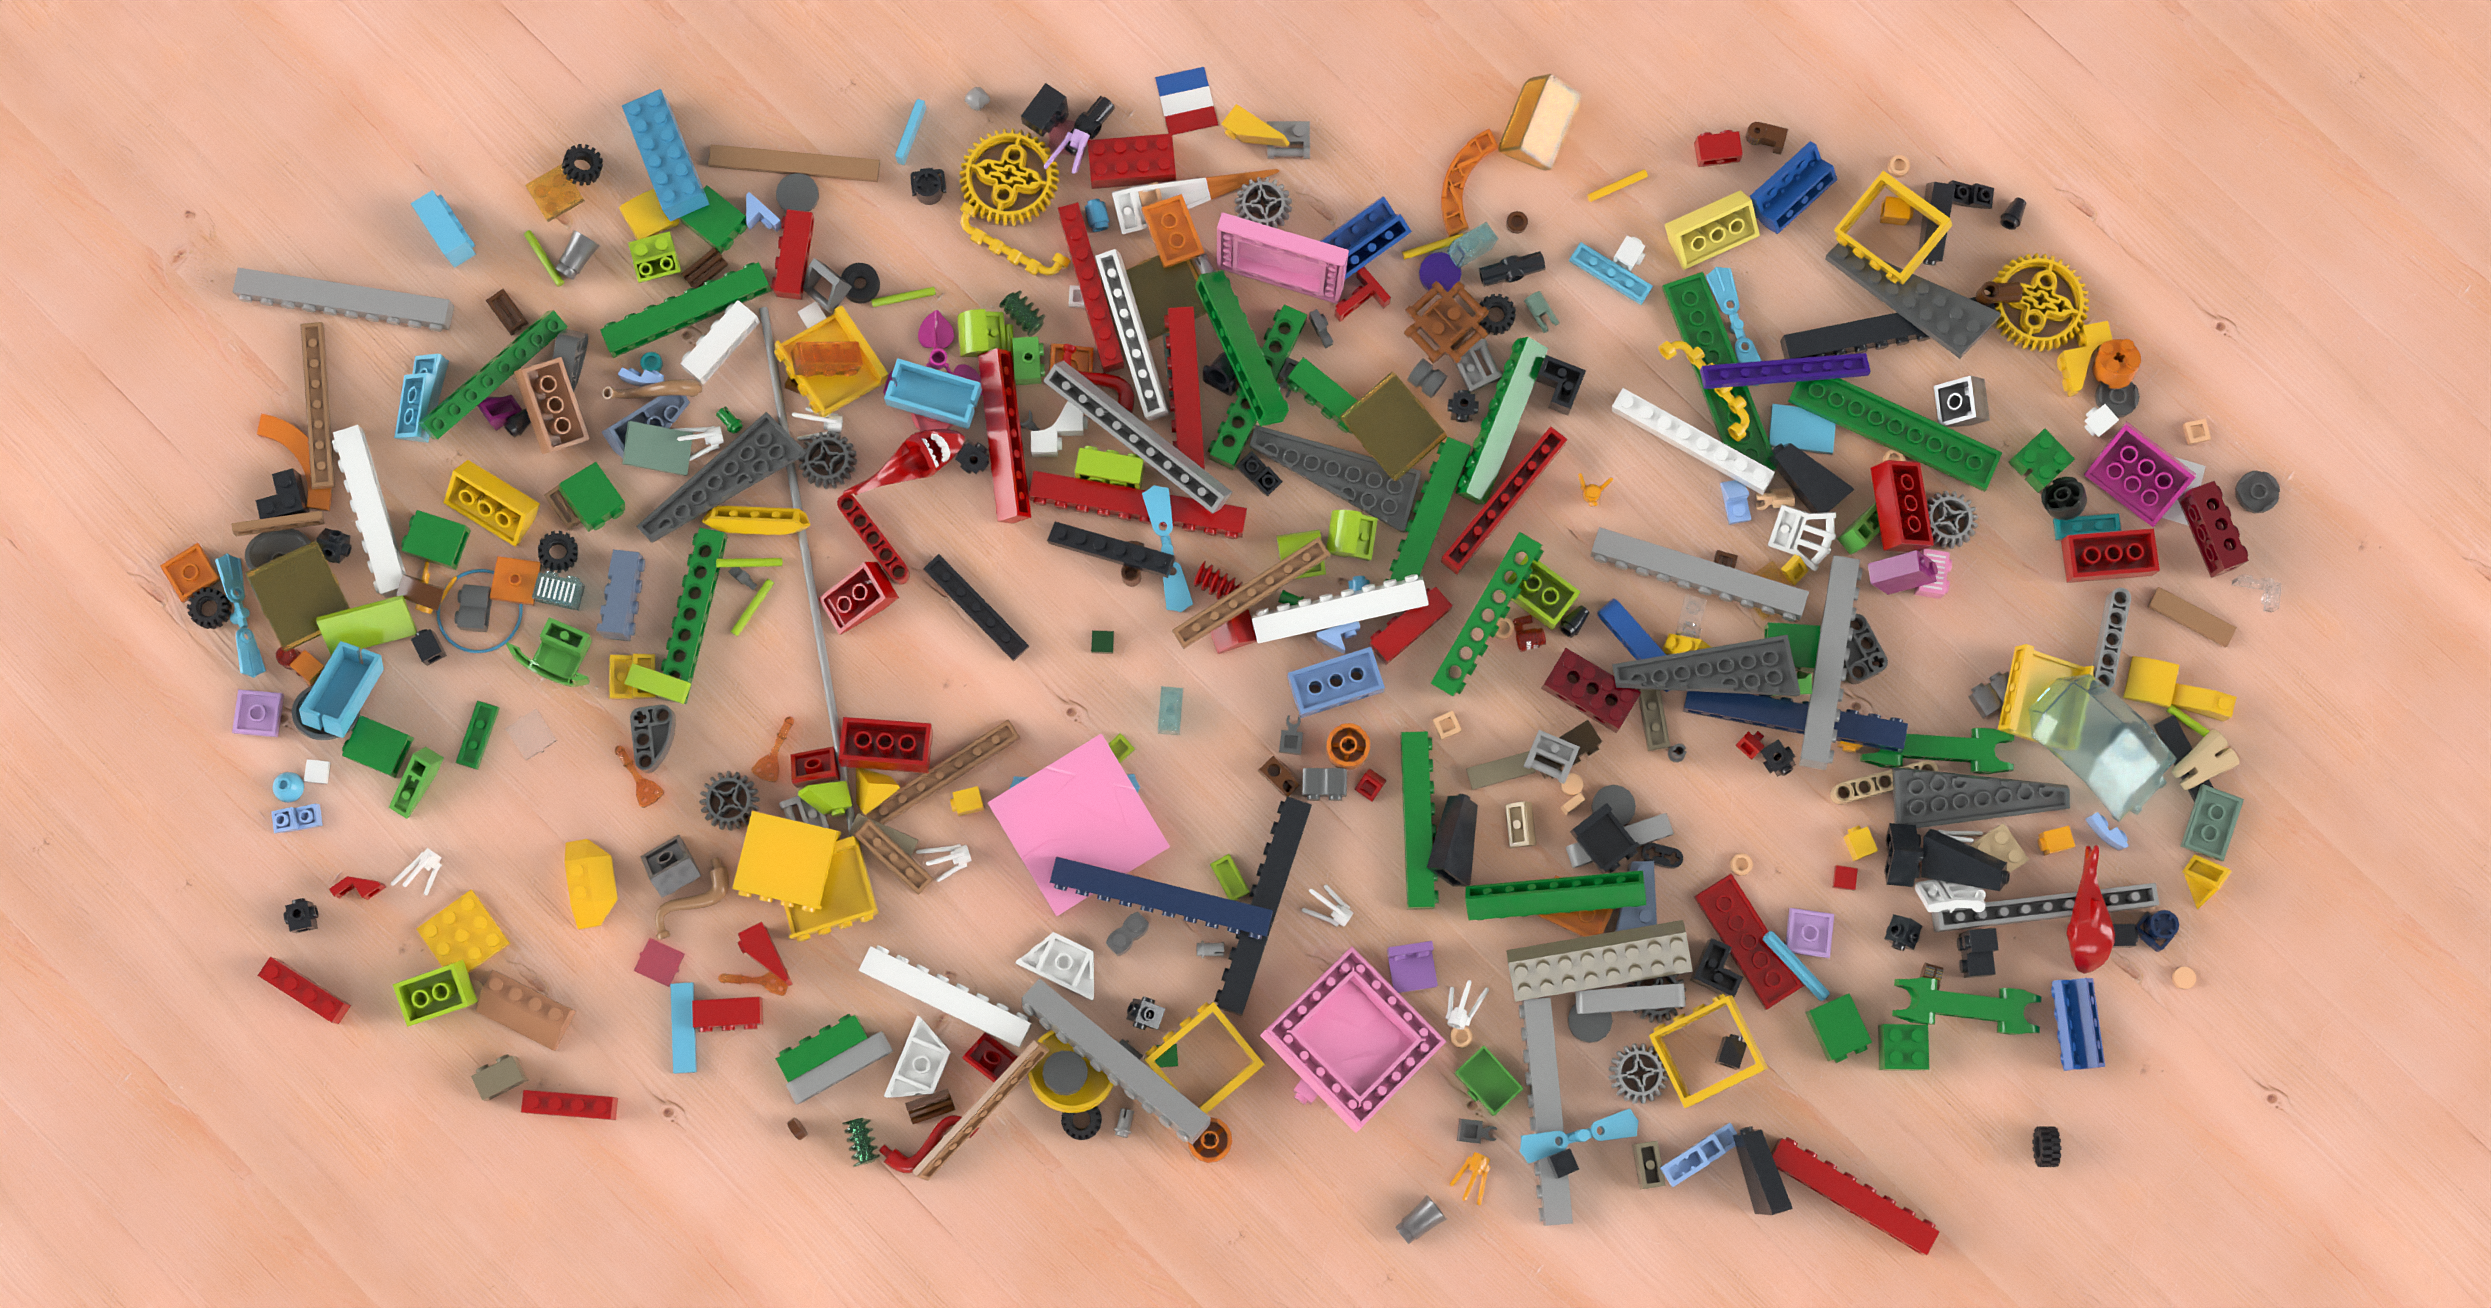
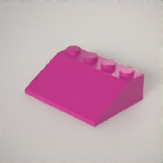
[2084,421,2196,527]

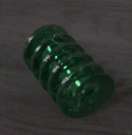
[999,290,1046,337]
[842,1118,880,1167]

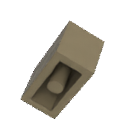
[471,1054,528,1101]
[1632,1141,1666,1190]

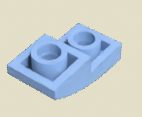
[618,367,665,387]
[271,803,323,833]
[2085,812,2129,851]

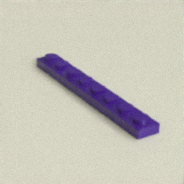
[1700,353,1871,389]

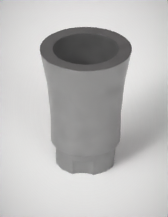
[556,230,600,280]
[1395,1195,1447,1244]

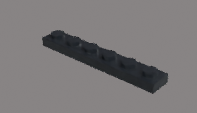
[1047,521,1175,578]
[923,554,1029,662]

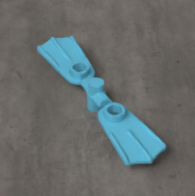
[1705,267,1762,386]
[1142,485,1193,612]
[215,553,266,678]
[1519,1109,1639,1164]

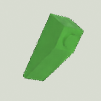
[1837,502,1880,555]
[389,747,444,819]

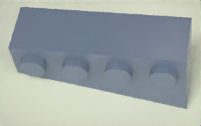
[596,549,645,641]
[1615,861,1657,931]

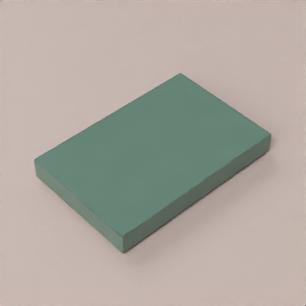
[622,421,693,476]
[2180,784,2244,861]

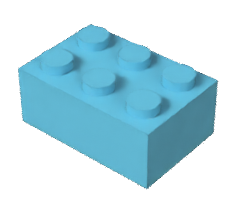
[410,190,476,268]

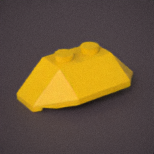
[564,839,618,930]

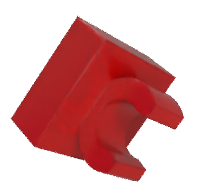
[1735,731,1764,760]

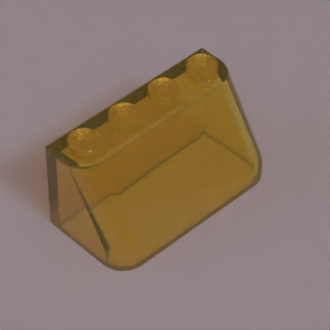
[1498,74,1581,171]

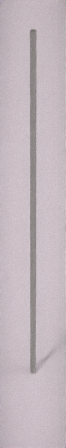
[759,307,860,843]

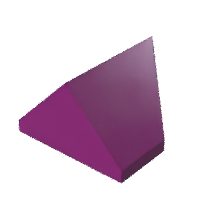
[477,394,522,431]

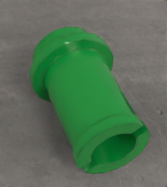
[716,406,743,434]
[1278,590,1304,606]

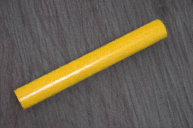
[1587,169,1648,202]
[1402,233,1465,260]

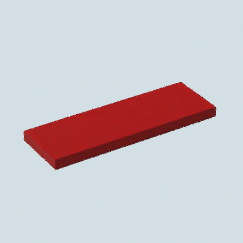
[1694,873,1804,1010]

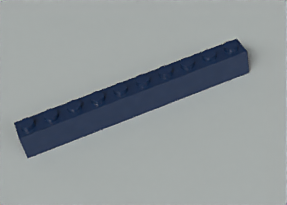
[1683,691,1908,753]
[1050,857,1273,940]

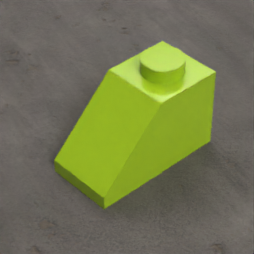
[798,781,852,817]

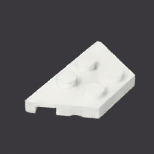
[1016,932,1094,1001]
[884,1016,951,1098]

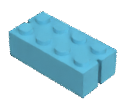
[884,358,982,429]
[299,641,384,738]

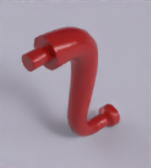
[1062,344,1134,413]
[878,1115,979,1174]

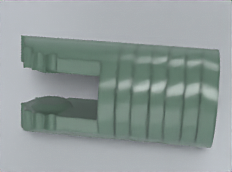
[1524,291,1560,333]

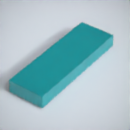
[2053,513,2121,540]

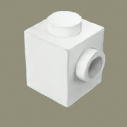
[1613,236,1646,272]
[2084,404,2119,437]

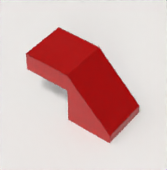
[329,876,386,900]

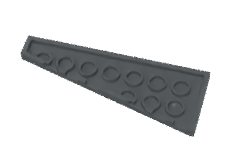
[1825,243,2001,359]
[636,412,807,543]
[1249,425,1422,533]
[1612,635,1800,696]
[1892,767,2070,828]

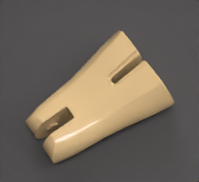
[2171,729,2239,791]

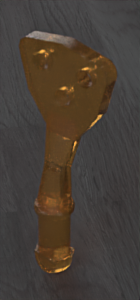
[751,716,794,783]
[614,745,664,808]
[718,968,788,996]

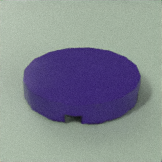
[1419,252,1462,295]

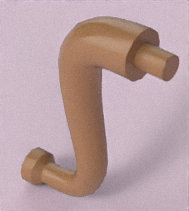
[602,379,702,400]
[655,857,729,940]

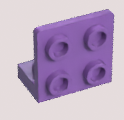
[1387,941,1438,993]

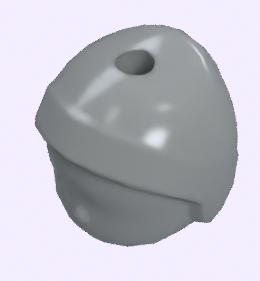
[965,87,990,111]

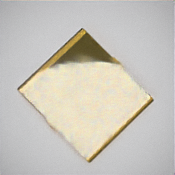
[1126,255,1207,342]
[1340,372,1447,481]
[245,541,350,652]

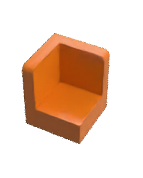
[290,650,325,686]

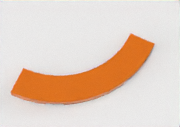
[1441,128,1499,237]
[257,413,332,512]

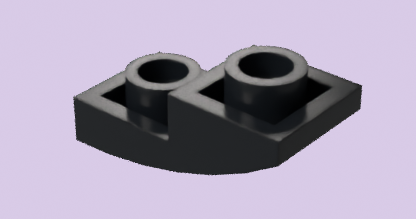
[1948,180,1994,209]
[1235,451,1283,497]

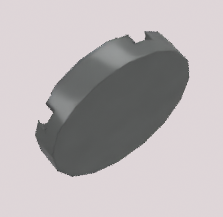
[776,173,819,212]
[2095,382,2140,418]
[2235,470,2280,513]
[1591,785,1636,826]
[1567,1003,1613,1043]
[1043,1051,1088,1095]

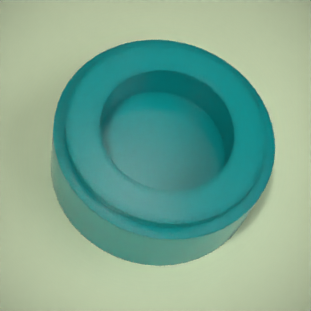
[640,352,663,372]

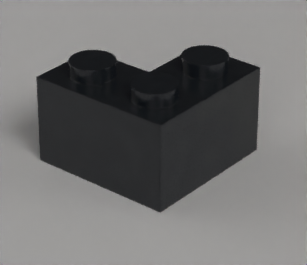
[1021,83,1069,137]
[1536,355,1586,416]
[255,468,310,519]
[1884,823,1924,887]
[1957,928,1999,978]
[1690,938,1743,998]

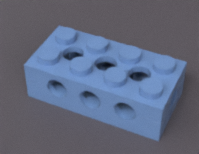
[1287,647,1385,718]

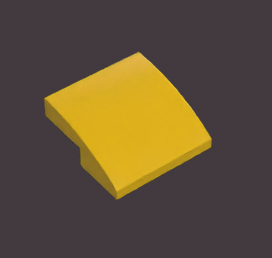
[619,188,680,240]
[609,654,655,699]
[2123,656,2179,708]

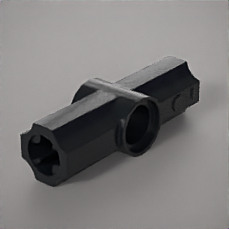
[1061,96,1115,156]
[1479,251,1546,287]

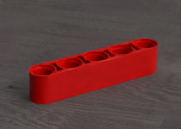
[837,494,910,585]

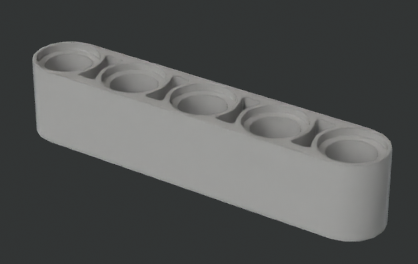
[2090,587,2131,693]
[1565,813,1674,868]
[1575,984,1686,1014]
[786,1031,893,1105]

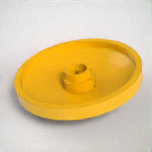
[1027,1030,1114,1113]

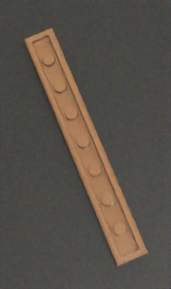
[708,144,880,182]
[300,322,335,490]
[1172,537,1331,649]
[860,719,1021,825]
[912,1040,1049,1181]

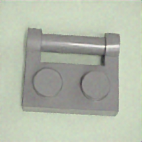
[1267,121,1310,159]
[1454,339,1503,393]
[1523,730,1580,784]
[779,796,830,829]

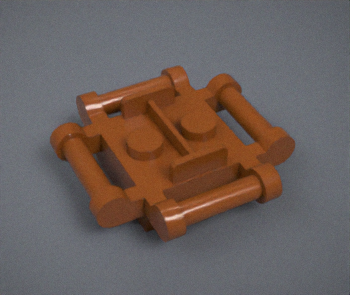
[1404,281,1489,364]

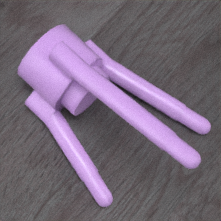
[1044,129,1090,174]

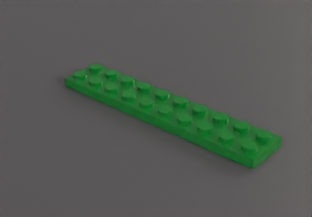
[1662,272,1777,482]
[1788,378,2002,492]

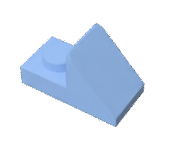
[746,192,781,232]
[1720,480,1751,525]
[1316,621,1360,654]

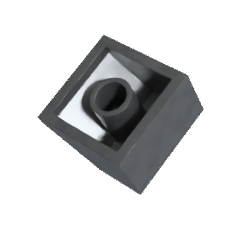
[1934,376,1990,427]
[640,835,701,898]

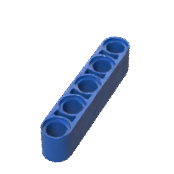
[1597,598,1670,692]

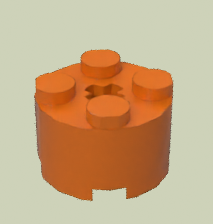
[2092,339,2141,389]
[1326,723,1370,770]
[1188,1117,1232,1163]

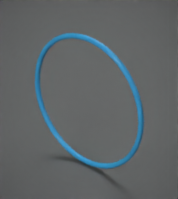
[436,569,523,653]

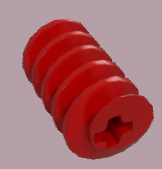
[1194,561,1243,600]

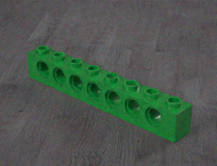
[1208,304,1307,470]
[418,310,568,440]
[659,527,728,704]
[1431,532,1544,696]

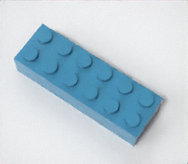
[622,89,709,221]

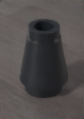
[2000,197,2027,230]
[503,408,531,438]
[1559,606,1590,638]

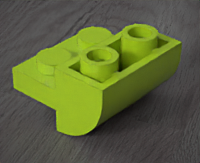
[628,231,681,283]
[957,309,1006,357]
[1326,510,1378,561]
[1276,529,1326,579]

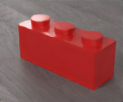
[692,997,763,1033]

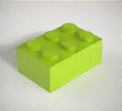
[1075,446,1145,489]
[1500,555,1581,631]
[393,960,478,1027]

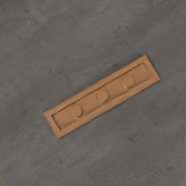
[231,511,324,537]
[2147,587,2237,647]
[854,818,934,895]

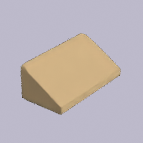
[1505,801,1536,848]

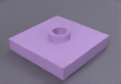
[232,689,284,737]
[1785,908,1834,958]

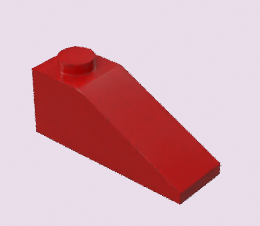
[737,921,793,986]

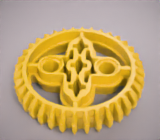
[959,128,1059,226]
[1989,253,2089,352]

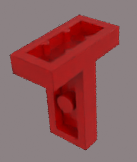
[1334,267,1391,322]

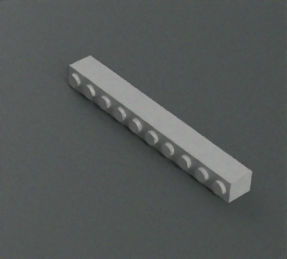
[233,268,454,332]
[1044,361,1232,513]
[1591,527,1809,622]
[1799,555,1863,770]
[1931,883,2160,933]
[1022,978,1211,1145]
[1519,998,1573,1226]

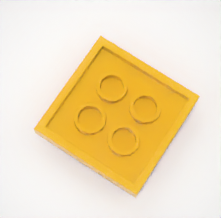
[416,889,511,974]

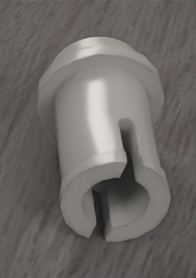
[1194,254,1216,274]
[1196,941,1224,958]
[1114,1108,1134,1138]

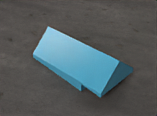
[394,354,449,443]

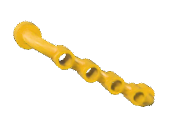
[960,202,1071,276]
[1658,341,1750,441]

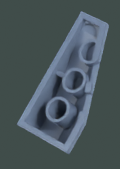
[602,395,690,458]

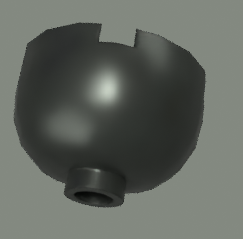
[2041,477,2087,521]

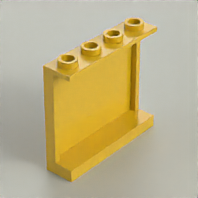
[774,305,888,417]
[1998,644,2095,752]
[732,811,841,913]
[784,836,879,942]

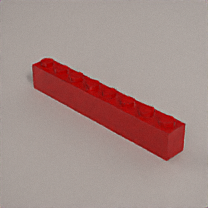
[1058,202,1124,373]
[1164,306,1205,470]
[978,348,1031,524]
[1441,426,1568,575]
[1771,1137,1940,1255]

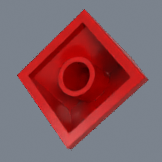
[1211,609,1257,654]
[790,746,840,788]
[962,1032,1018,1083]

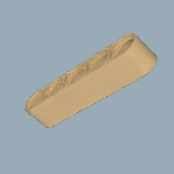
[1830,760,1938,805]

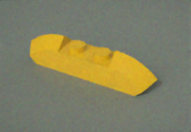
[702,505,810,535]

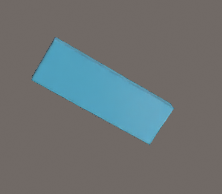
[895,99,926,165]

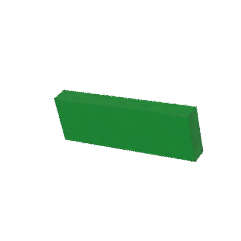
[455,700,500,770]

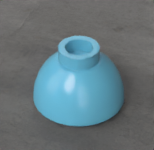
[272,772,304,803]

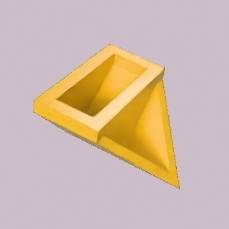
[856,768,900,815]
[2182,854,2232,910]

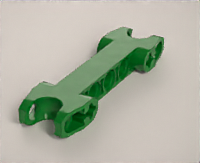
[1860,728,2014,775]
[1892,977,2042,1035]

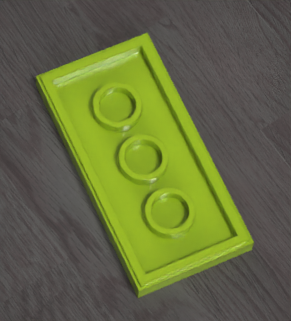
[316,595,417,656]

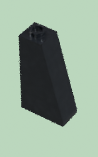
[1918,182,1955,265]
[1768,443,1854,513]
[1426,794,1478,887]
[1921,829,2010,891]
[1733,1126,1793,1215]

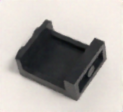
[1570,803,1640,874]

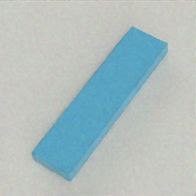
[1569,242,1653,305]
[670,982,697,1074]

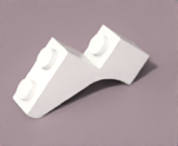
[1031,401,1088,457]

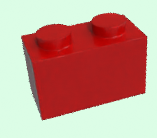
[1694,130,1743,167]

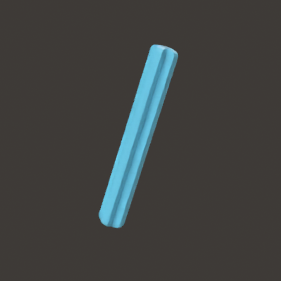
[1763,931,1830,1001]

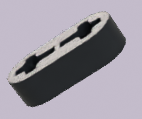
[1641,843,1683,869]

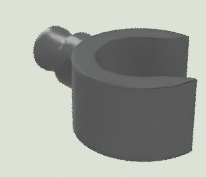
[1020,410,1040,431]
[728,567,757,590]

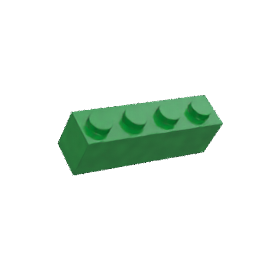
[1285,357,1369,434]
[776,1014,869,1083]

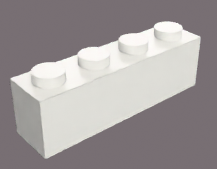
[680,300,760,385]

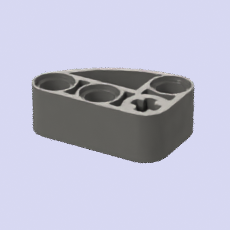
[553,329,589,392]
[1843,614,1888,685]
[630,705,676,773]

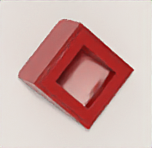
[1354,769,1387,802]

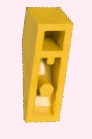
[1221,104,1290,147]
[2171,683,2237,722]

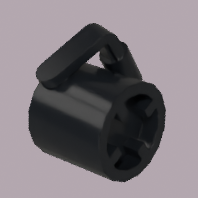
[910,167,947,205]
[1203,352,1237,396]

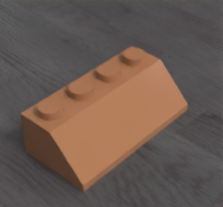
[514,357,590,454]
[476,970,576,1051]

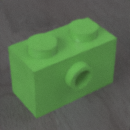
[1012,336,1045,385]

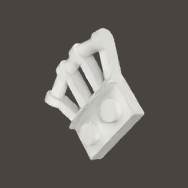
[1768,504,1836,571]
[1915,879,1986,913]

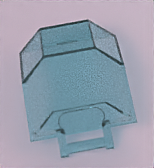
[2029,674,2177,822]

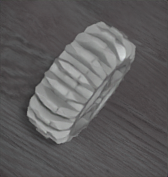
[1235,176,1292,229]
[1927,491,1978,549]
[1609,1043,1669,1104]

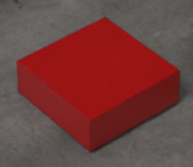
[1832,865,1858,891]

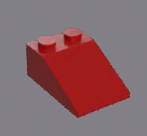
[818,562,899,635]

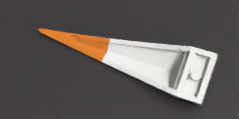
[1112,169,1280,234]

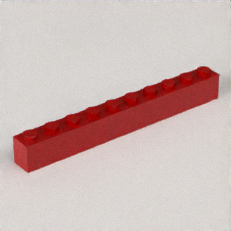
[1029,471,1247,539]

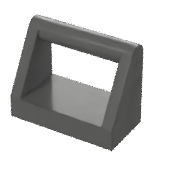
[803,258,852,313]

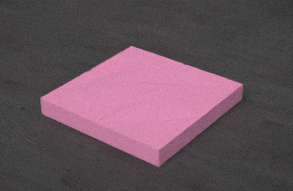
[1217,212,1349,304]
[987,734,1170,916]
[1260,946,1446,1133]

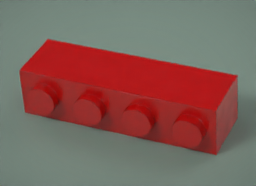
[771,209,815,300]
[1369,586,1453,665]
[257,957,351,1024]
[521,1090,618,1120]

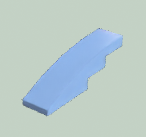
[1660,1123,1737,1187]

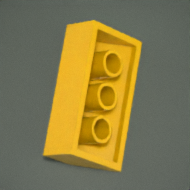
[443,460,540,547]

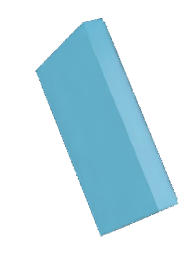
[1768,404,1836,455]

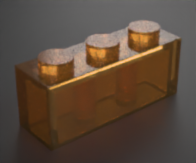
[791,342,863,377]

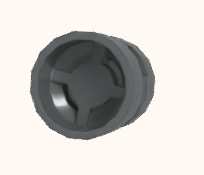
[1407,358,1448,398]

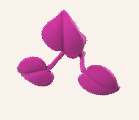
[883,310,983,396]

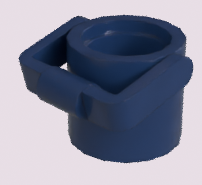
[2135,910,2179,952]

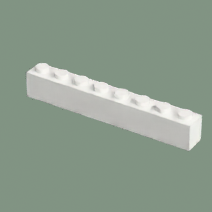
[1095,249,1170,421]
[1612,388,1774,495]
[332,425,406,598]
[1252,574,1429,643]
[859,945,1032,1048]

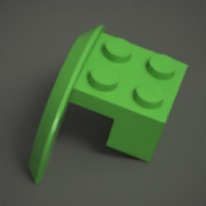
[506,617,592,687]

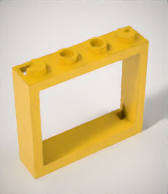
[1834,170,1952,285]
[1649,994,1769,1108]
[1144,1001,1265,1114]

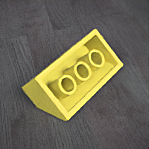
[1665,190,1760,270]

